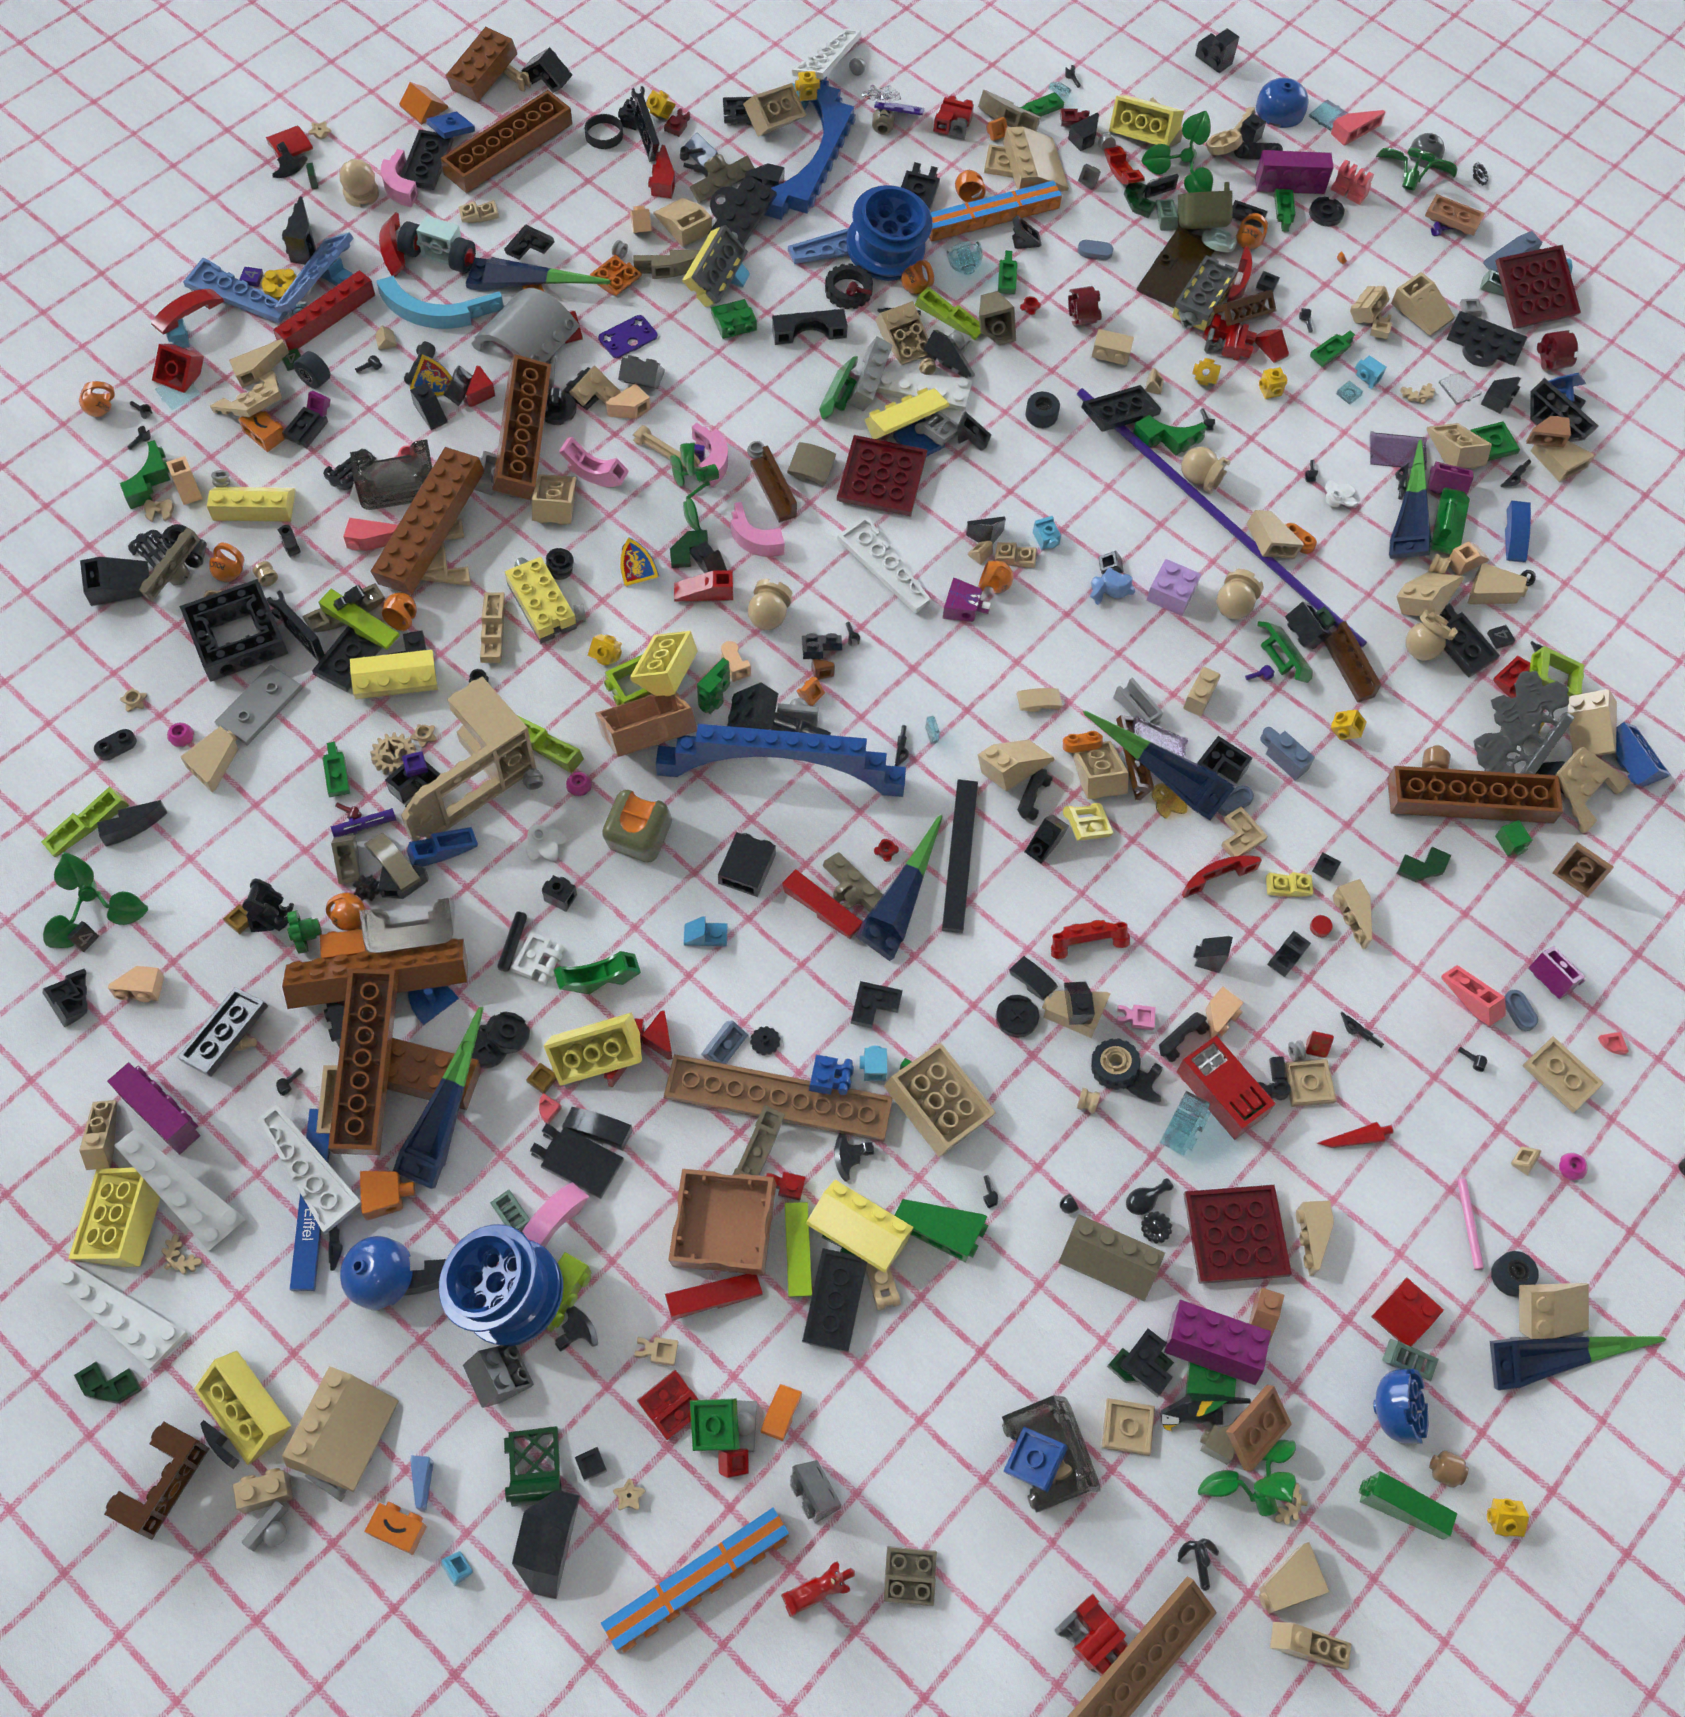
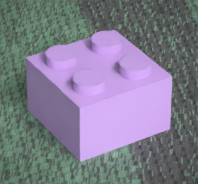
[1146,559,1201,616]

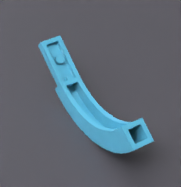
[376,275,504,329]

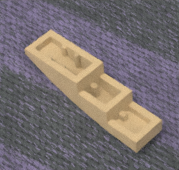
[480,592,505,663]

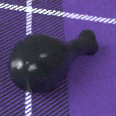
[1126,1178,1174,1215]

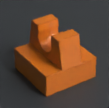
[986,117,1007,141]
[796,677,825,706]

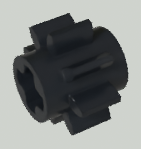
[352,874,380,901]

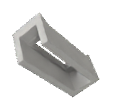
[1113,677,1163,732]

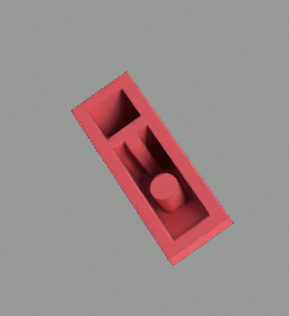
[1331,110,1386,146]
[343,518,398,551]
[1441,965,1506,1026]

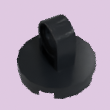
[544,388,576,425]

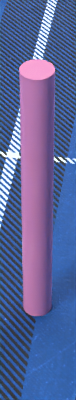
[1457,1178,1484,1270]

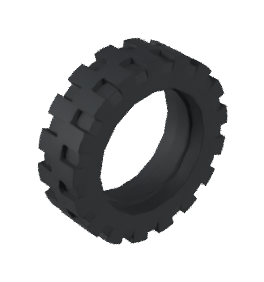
[825,263,873,309]

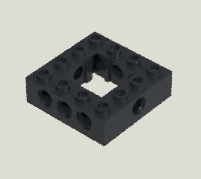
[179,579,289,682]

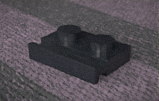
[282,407,328,448]

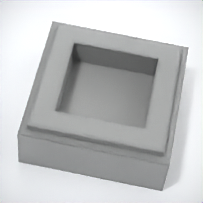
[1460,299,1482,317]

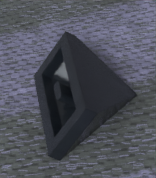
[1144,174,1179,199]

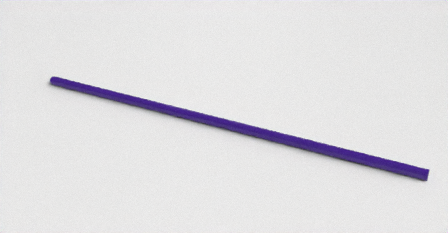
[1077,388,1367,649]

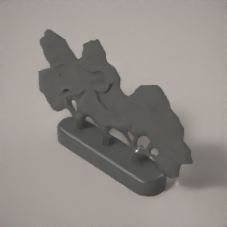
[1474,671,1574,774]

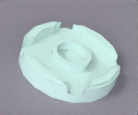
[1202,228,1237,252]

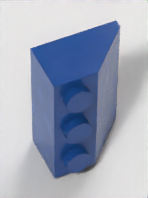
[1615,722,1671,787]

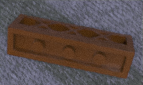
[1213,290,1277,326]
[750,445,797,523]
[1323,621,1382,703]
[1116,715,1154,800]

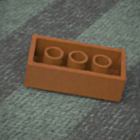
[445,26,518,102]
[387,1038,482,1110]

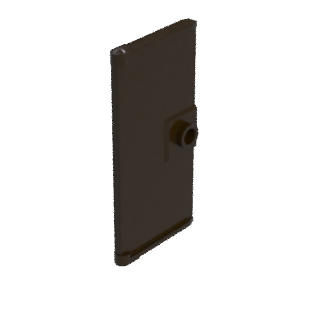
[1137,227,1216,308]

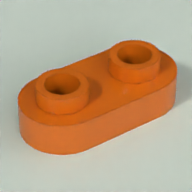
[1285,523,1317,554]
[1063,731,1103,753]

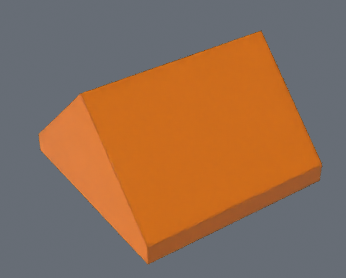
[399,82,448,125]

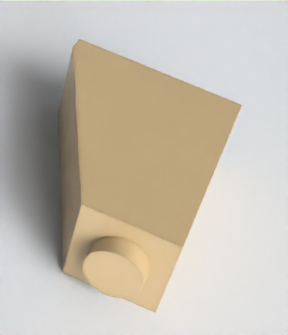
[1531,441,1594,482]
[1246,510,1304,559]
[1467,563,1528,604]
[180,726,238,792]
[1042,991,1111,1038]
[1259,1542,1329,1614]

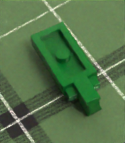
[1020,92,1064,117]
[1274,189,1296,232]
[998,250,1017,294]
[1310,330,1355,367]
[322,741,351,798]

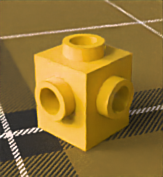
[795,71,820,101]
[646,90,676,119]
[1192,358,1221,386]
[1259,367,1288,399]
[587,634,622,665]
[1330,709,1367,740]
[1487,1498,1529,1537]

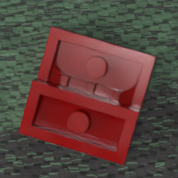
[266,125,313,158]
[1493,655,1531,698]
[636,1370,699,1440]

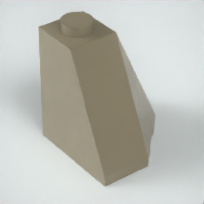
[979,291,1016,345]

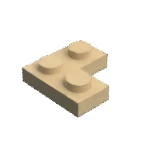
[569,365,621,406]
[1221,806,1268,857]

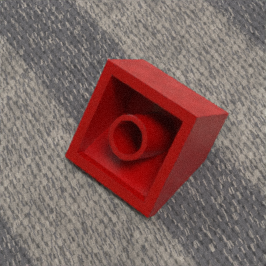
[152,344,204,393]
[1371,1277,1444,1347]

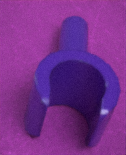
[1431,222,1454,236]
[1245,665,1275,680]

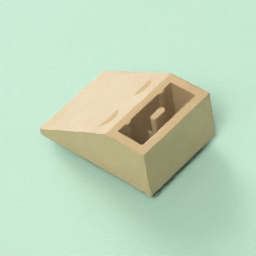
[653,198,712,247]
[1391,272,1455,336]
[875,301,928,365]

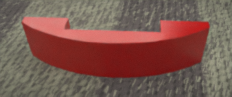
[1104,146,1145,184]
[379,212,405,277]
[1227,246,1252,302]
[151,289,224,335]
[1182,855,1262,898]

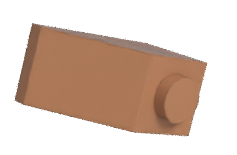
[1526,416,1571,448]
[1249,1288,1284,1343]

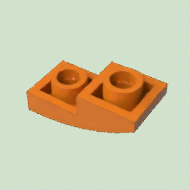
[761,1384,802,1441]

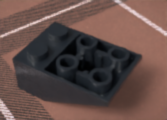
[282,196,316,265]
[80,556,150,606]

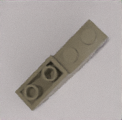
[978,90,1041,132]
[633,250,700,279]

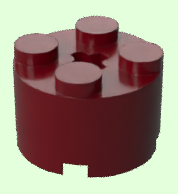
[1068,286,1102,326]
[1537,330,1578,370]

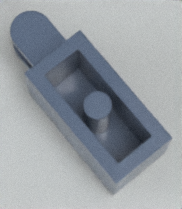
[1260,727,1315,781]

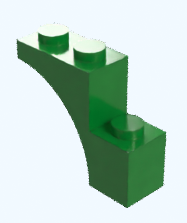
[1133,415,1207,456]
[120,440,170,509]
[554,951,641,995]

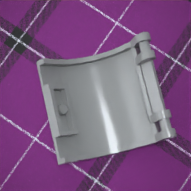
[471,288,580,363]

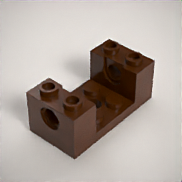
[104,1421,210,1540]

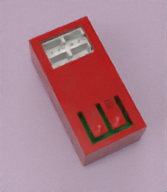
[1176,1035,1276,1140]

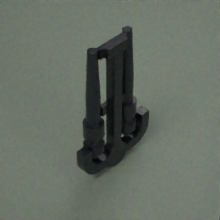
[323,448,377,490]
[128,530,167,568]

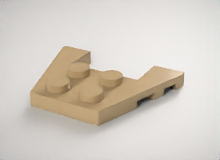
[210,370,282,417]
[421,519,471,586]
[1556,747,1630,833]

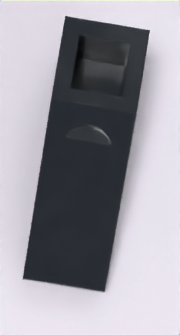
[923,330,975,378]

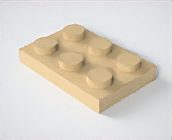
[1522,1036,1604,1113]

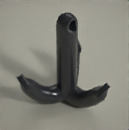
[1177,1538,1219,1591]

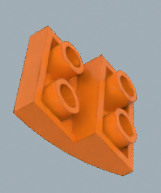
[590,254,642,296]

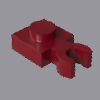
[664,108,690,137]
[1060,108,1090,126]

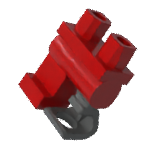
[933,95,974,139]
[1204,313,1257,361]
[1055,1593,1128,1676]

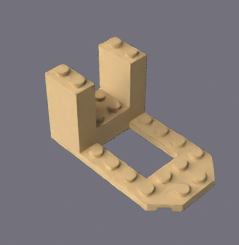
[401,677,536,841]

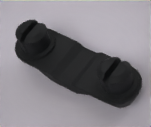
[1234,142,1283,159]
[404,341,436,385]
[1017,769,1053,821]
[1159,1012,1210,1062]

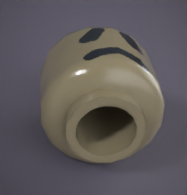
[872,109,895,135]

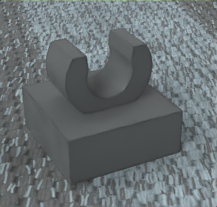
[1078,164,1101,189]

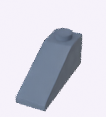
[1483,231,1543,273]

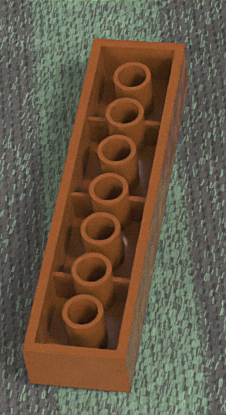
[441,90,573,193]
[492,354,551,500]
[370,447,485,596]
[1387,766,1563,824]
[282,938,468,1009]
[328,968,399,1156]

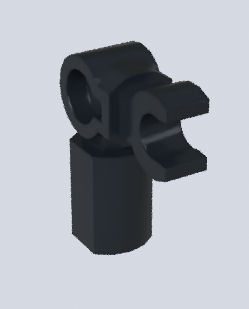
[277,525,301,557]
[333,585,366,611]
[1258,1056,1291,1100]

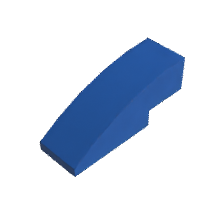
[1505,500,1531,562]
[407,827,478,867]

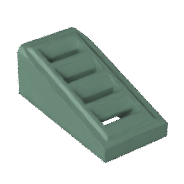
[1156,199,1178,231]
[1480,269,1505,296]
[490,1190,530,1234]
[1382,1339,1439,1381]

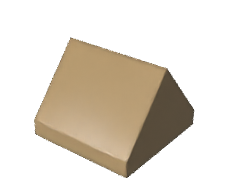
[375,325,397,350]
[1145,368,1164,394]
[968,541,993,565]
[1511,1146,1541,1176]

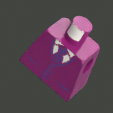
[942,577,991,622]

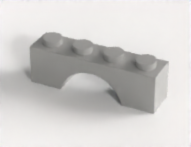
[848,336,893,411]

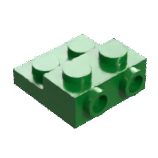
[711,299,757,339]
[697,657,730,714]

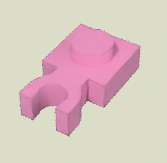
[1116,1005,1156,1030]

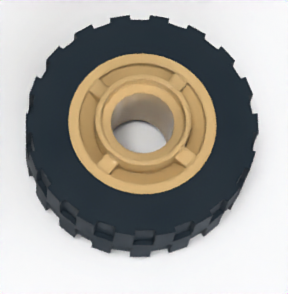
[1091,1038,1141,1090]

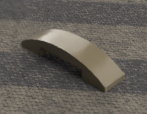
[302,583,385,633]
[364,833,421,892]
[733,1105,785,1176]

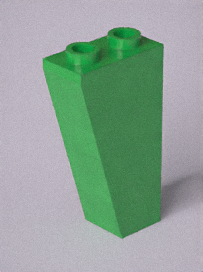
[894,1199,989,1263]
[1359,1471,1457,1540]

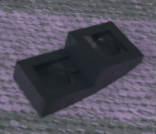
[443,365,473,406]
[1267,931,1311,977]
[1009,956,1058,1000]
[200,1420,240,1469]

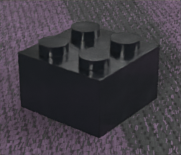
[727,682,779,730]

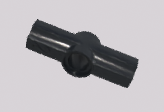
[771,712,831,735]

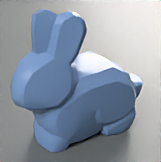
[1090,567,1135,605]

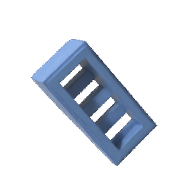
[410,1455,434,1512]

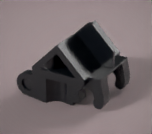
[242,878,294,932]

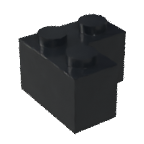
[1195,28,1240,73]
[521,47,572,93]
[1196,736,1253,784]
[385,761,440,804]

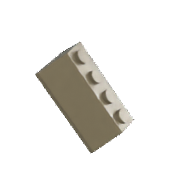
[1058,1214,1165,1301]

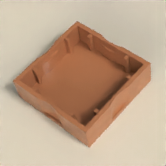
[595,692,697,757]
[668,1169,776,1276]

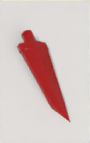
[1317,1122,1393,1148]

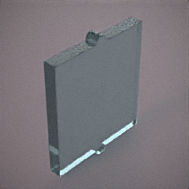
[1309,99,1348,131]
[155,375,201,410]

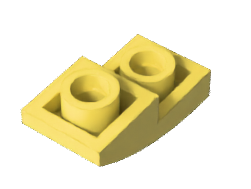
[1266,872,1313,897]

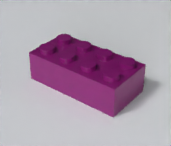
[1255,150,1334,194]
[107,1062,201,1155]
[1164,1300,1271,1385]

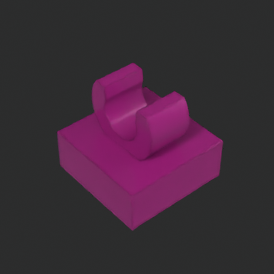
[307,391,331,417]

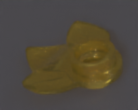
[1152,783,1187,819]

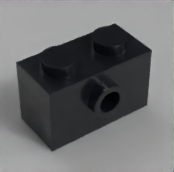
[1285,601,1332,649]

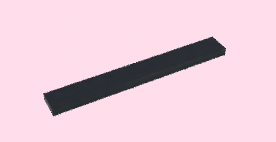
[942,779,978,933]

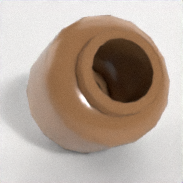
[1422,745,1451,769]
[1429,1451,1469,1488]

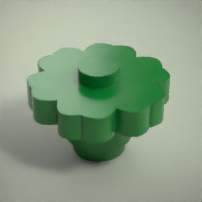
[287,910,322,954]

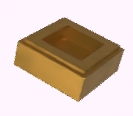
[223,904,249,935]
[526,1063,557,1094]

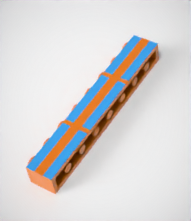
[929,180,1062,242]
[601,1507,789,1653]

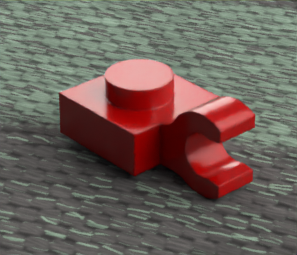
[766,1172,806,1201]

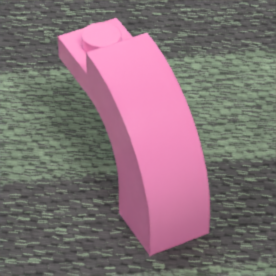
[381,149,418,207]
[692,423,728,487]
[559,437,629,487]
[731,502,785,557]
[522,1182,589,1247]

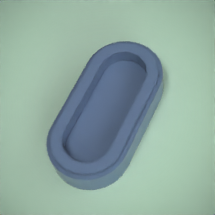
[1078,240,1113,260]
[1217,785,1254,816]
[1504,990,1538,1031]

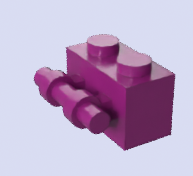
[1428,461,1474,495]
[1528,946,1585,999]

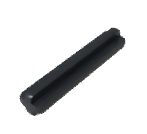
[497,911,527,972]

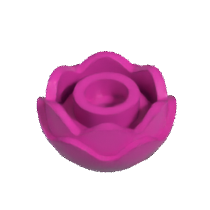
[167,722,194,747]
[566,772,592,796]
[1559,1153,1588,1180]

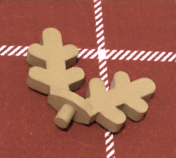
[1400,383,1435,404]
[161,1234,202,1275]
[1274,1483,1308,1525]

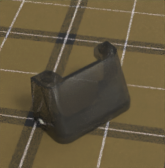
[350,439,433,510]
[359,898,455,953]
[1002,1395,1100,1513]

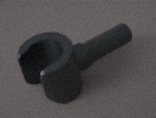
[1065,65,1081,88]
[680,146,703,161]
[1299,308,1313,333]
[355,355,382,373]
[130,401,152,419]
[1200,408,1215,430]
[127,426,151,450]
[1305,460,1318,482]
[846,622,860,646]
[1458,1047,1487,1072]
[276,1068,303,1096]
[983,1175,998,1208]

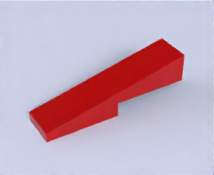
[782,869,863,939]
[665,1274,763,1321]

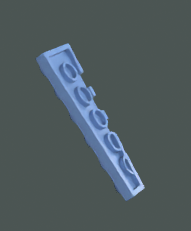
[788,228,849,264]
[274,232,354,313]
[183,258,288,324]

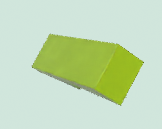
[915,287,981,340]
[318,588,400,650]
[517,715,584,774]
[41,786,130,857]
[785,1202,812,1297]

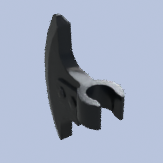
[272,142,308,178]
[1126,1063,1163,1102]
[834,1133,874,1182]
[555,1306,598,1352]

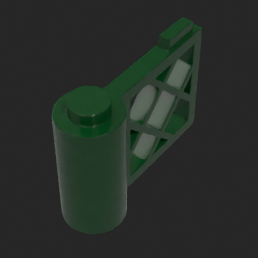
[504,1426,562,1507]

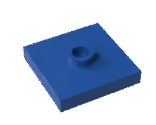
[426,111,475,139]
[893,418,945,456]
[1003,1427,1068,1493]

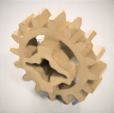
[370,732,416,775]

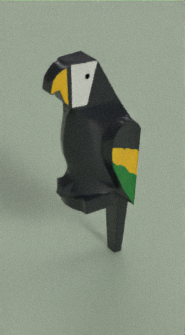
[1161,1393,1251,1431]

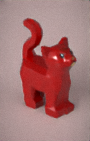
[781,1561,855,1617]

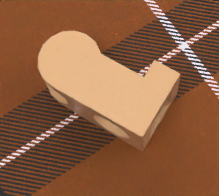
[721,641,751,682]

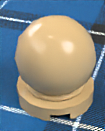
[340,159,379,207]
[1181,447,1230,494]
[1216,569,1264,619]
[748,579,793,630]
[1405,610,1458,661]

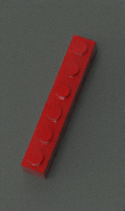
[273,270,375,351]

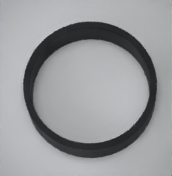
[584,114,623,149]

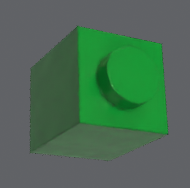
[1495,820,1533,856]

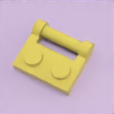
[1063,803,1113,841]

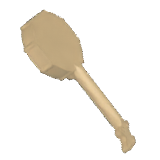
[1206,107,1255,155]

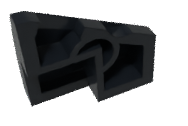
[42,968,88,1027]

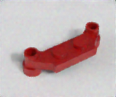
[1051,920,1130,959]

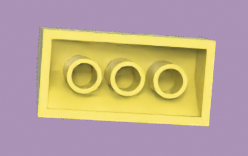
[1109,95,1184,146]
[864,387,950,439]
[207,487,296,522]
[630,631,698,696]
[350,650,438,700]
[543,1012,642,1086]
[806,1180,913,1273]
[194,1351,291,1465]

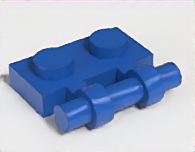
[809,1055,854,1095]

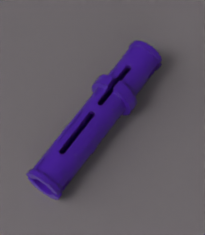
[330,808,396,838]

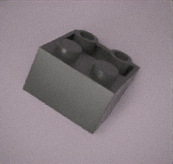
[618,355,665,389]
[463,1345,534,1408]

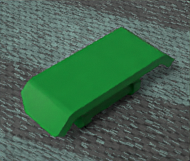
[819,356,858,419]
[1430,488,1470,554]
[1257,621,1313,683]

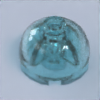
[947,241,983,275]

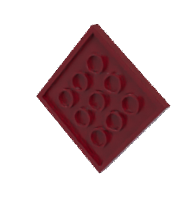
[1495,245,1581,329]
[837,435,927,516]
[1183,1184,1292,1284]

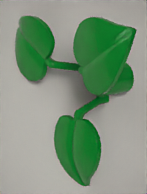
[1141,111,1213,193]
[1376,148,1458,191]
[670,443,719,530]
[43,852,148,948]
[1198,1440,1296,1516]

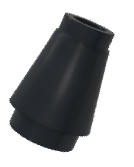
[185,539,207,568]

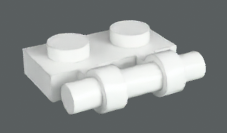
[511,932,565,985]

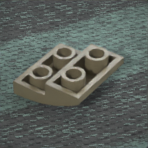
[787,442,836,486]
[884,1546,937,1606]

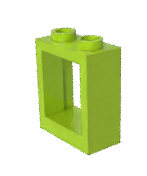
[1530,646,1584,706]
[604,654,652,706]

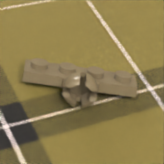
[689,154,755,203]
[139,527,200,602]
[822,852,883,912]

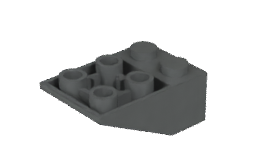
[790,1460,841,1523]

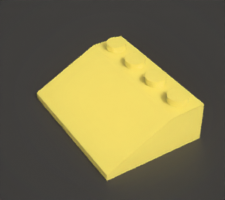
[68,1167,160,1267]

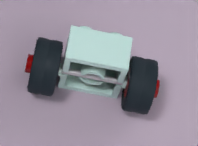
[397,215,476,273]

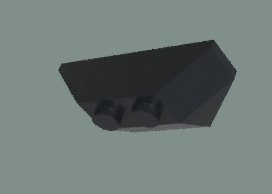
[1530,378,1599,442]
[512,1490,581,1599]

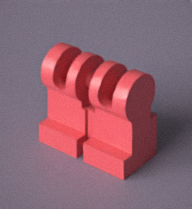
[1331,160,1374,205]

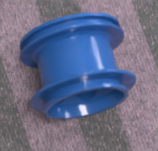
[847,185,933,281]
[439,1224,563,1346]

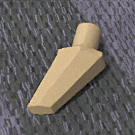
[232,1035,257,1052]

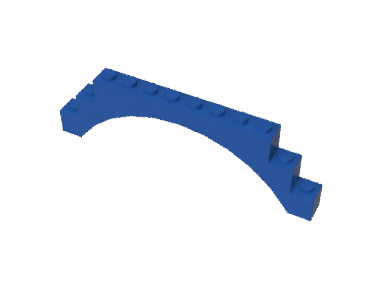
[761,76,856,220]
[655,724,906,797]

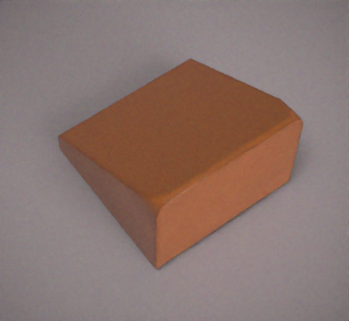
[811,659,835,680]

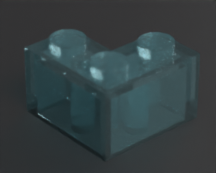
[1159,1091,1211,1156]

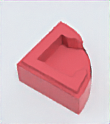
[1598,1032,1629,1055]
[539,1093,562,1124]

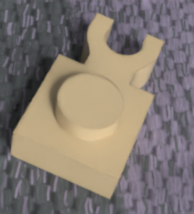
[1370,312,1392,339]
[634,1337,679,1366]

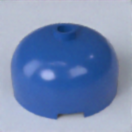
[1256,77,1309,128]
[340,1236,413,1311]
[1373,1369,1429,1444]

